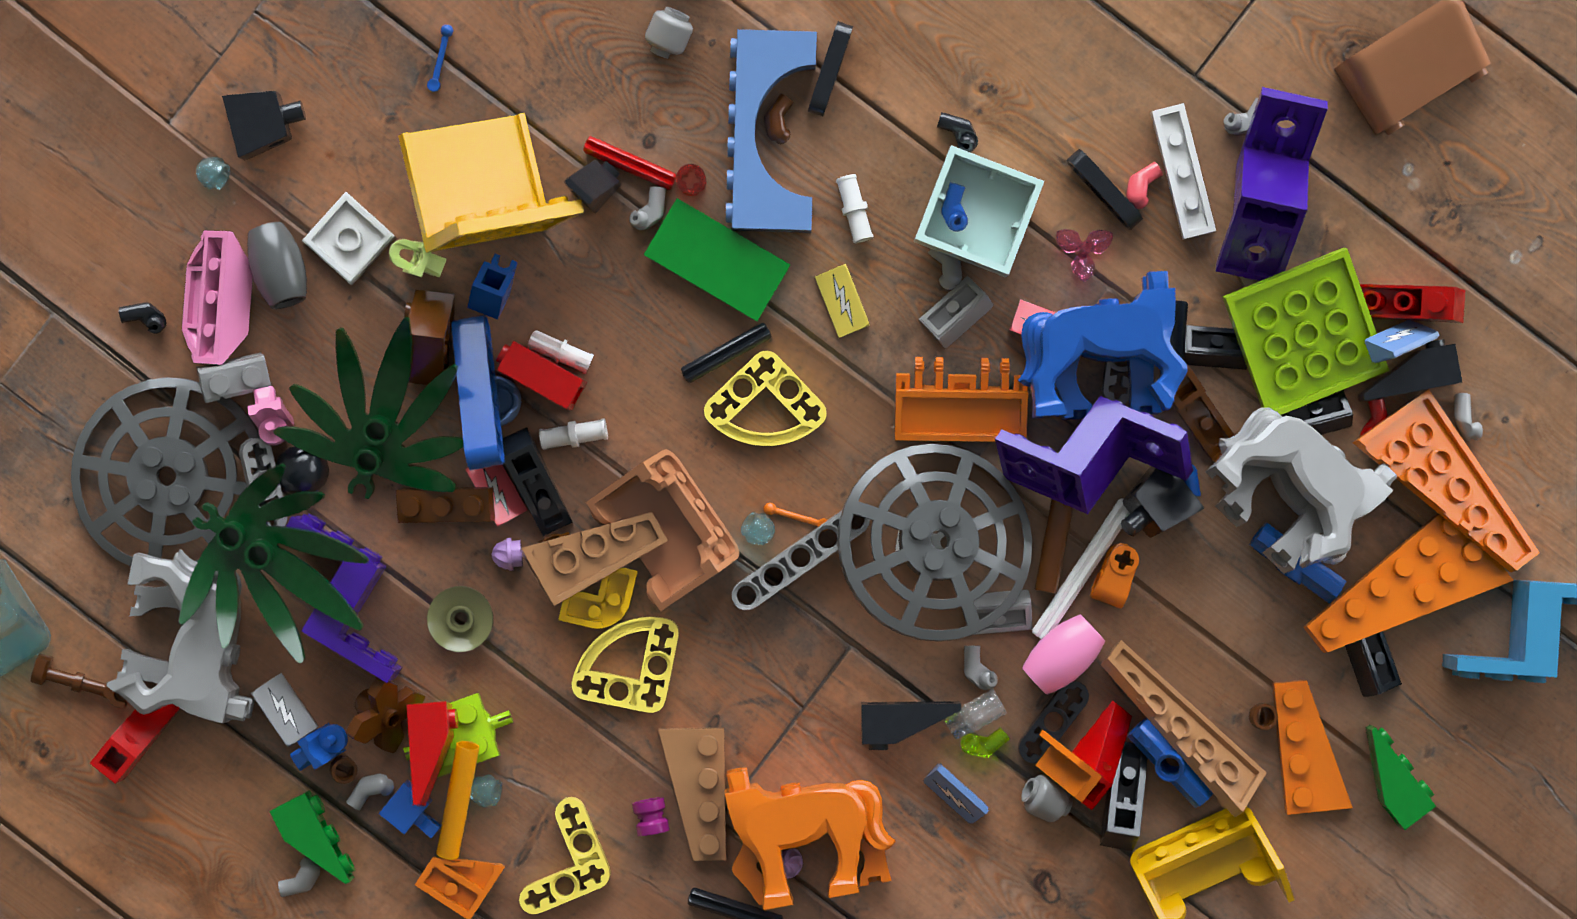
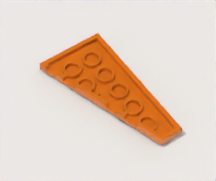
[1352,389,1540,573]
[1303,513,1514,653]

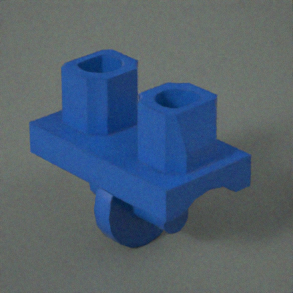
[290,723,348,771]

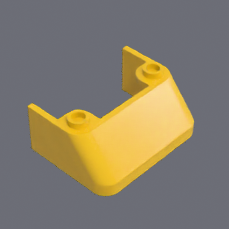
[1130,806,1295,919]

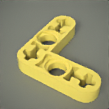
[519,797,611,914]

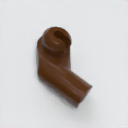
[764,93,794,144]

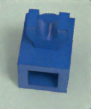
[467,253,518,320]
[379,780,441,838]

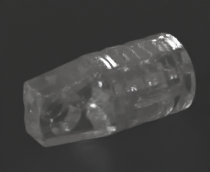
[945,688,1007,739]

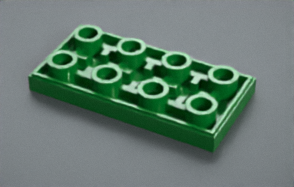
[644,198,791,322]

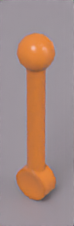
[764,502,828,531]

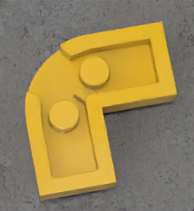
[558,567,638,629]

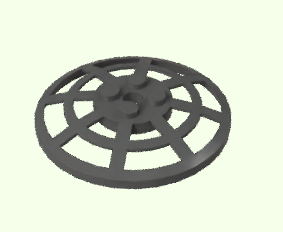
[71,377,269,566]
[837,444,1032,642]

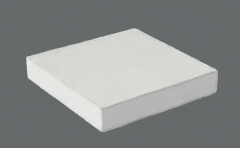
[302,192,396,285]

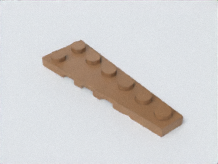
[1101,640,1267,818]

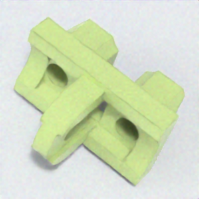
[389,239,446,278]

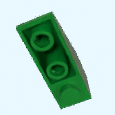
[1365,725,1436,830]
[269,790,355,884]

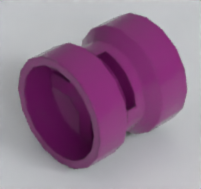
[632,797,670,836]

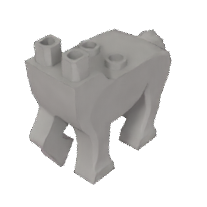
[1205,407,1397,574]
[107,549,255,723]

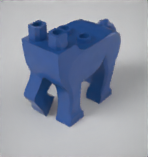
[1018,271,1188,420]

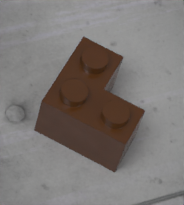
[404,290,455,385]

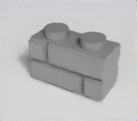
[196,352,271,403]

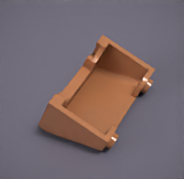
[1334,0,1491,135]
[586,449,739,611]

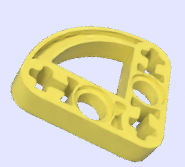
[704,351,827,446]
[572,617,679,713]

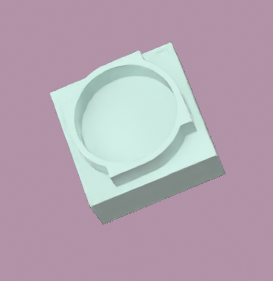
[914,145,1044,277]

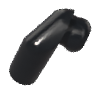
[937,112,978,153]
[119,302,167,334]

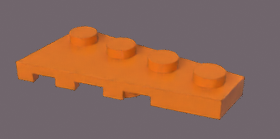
[1272,680,1353,815]

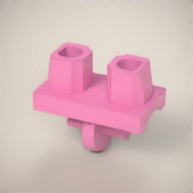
[248,386,295,445]

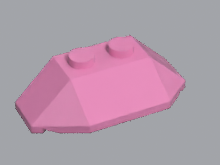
[182,231,253,365]

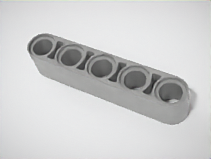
[732,510,870,610]

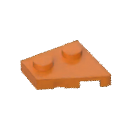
[415,856,506,919]

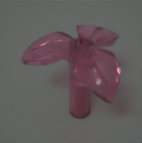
[1056,229,1113,282]

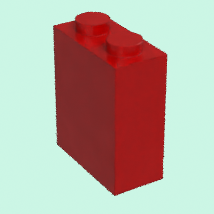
[496,341,588,411]

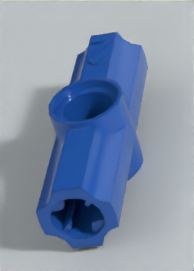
[1249,522,1347,604]
[1127,718,1213,808]

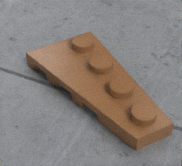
[520,512,668,606]
[658,728,726,861]

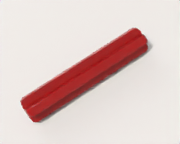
[583,136,677,190]

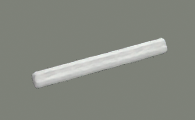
[1032,498,1130,639]

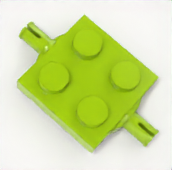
[403,693,513,778]

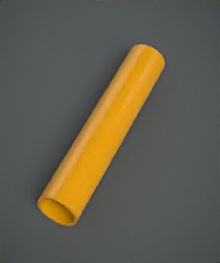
[436,741,480,860]

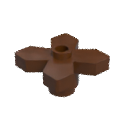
[346,677,425,753]

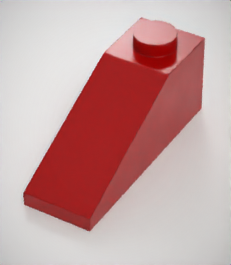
[407,701,458,807]

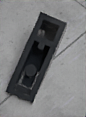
[564,160,621,214]
[1358,339,1463,401]
[503,427,573,536]
[861,701,961,750]
[1100,742,1148,851]

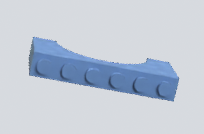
[726,29,817,233]

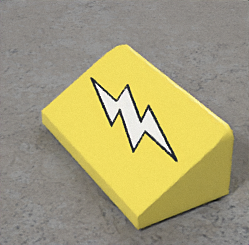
[815,264,870,338]

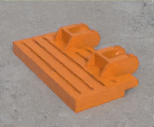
[894,357,1028,442]

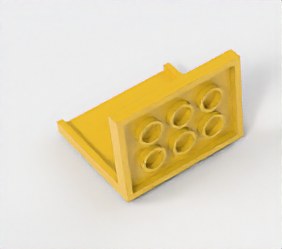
[398,113,584,253]

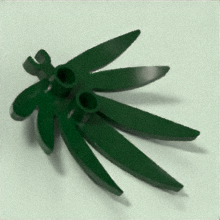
[274,317,464,499]
[179,464,369,663]

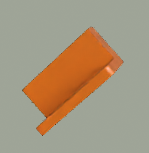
[1035,730,1102,803]

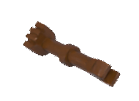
[30,653,127,708]

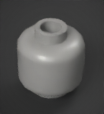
[645,7,693,59]
[1021,774,1073,822]

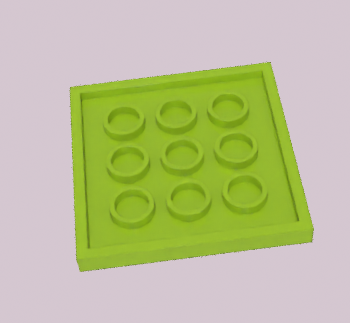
[1222,247,1390,415]

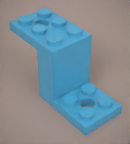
[1442,579,1577,683]

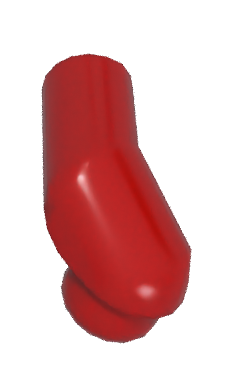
[1360,397,1388,437]

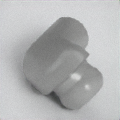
[1223,98,1258,135]
[629,187,666,230]
[278,857,320,897]

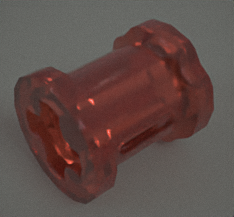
[676,164,706,196]

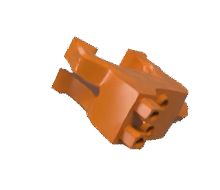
[724,767,896,910]

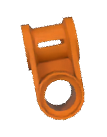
[1090,543,1139,609]

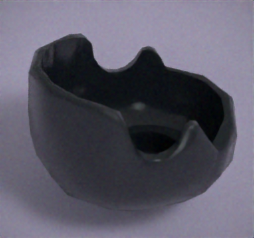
[276,446,329,494]

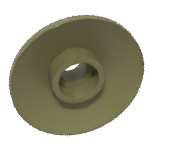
[427,586,493,652]

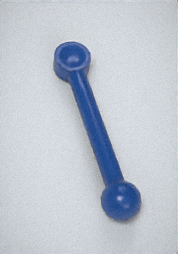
[427,24,454,92]

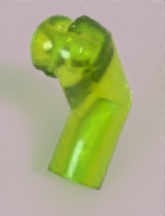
[960,727,1010,758]

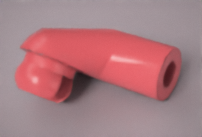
[1126,162,1163,209]

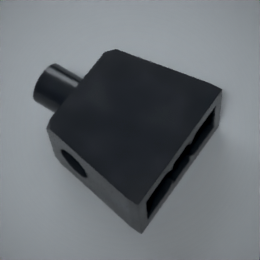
[222,91,306,160]
[1121,466,1204,538]

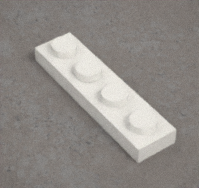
[1151,103,1216,240]

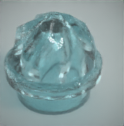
[196,157,230,189]
[741,512,775,545]
[470,774,502,808]

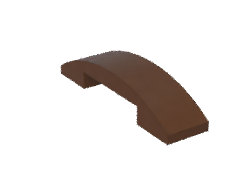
[1172,365,1235,463]

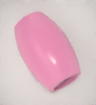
[1022,614,1105,695]

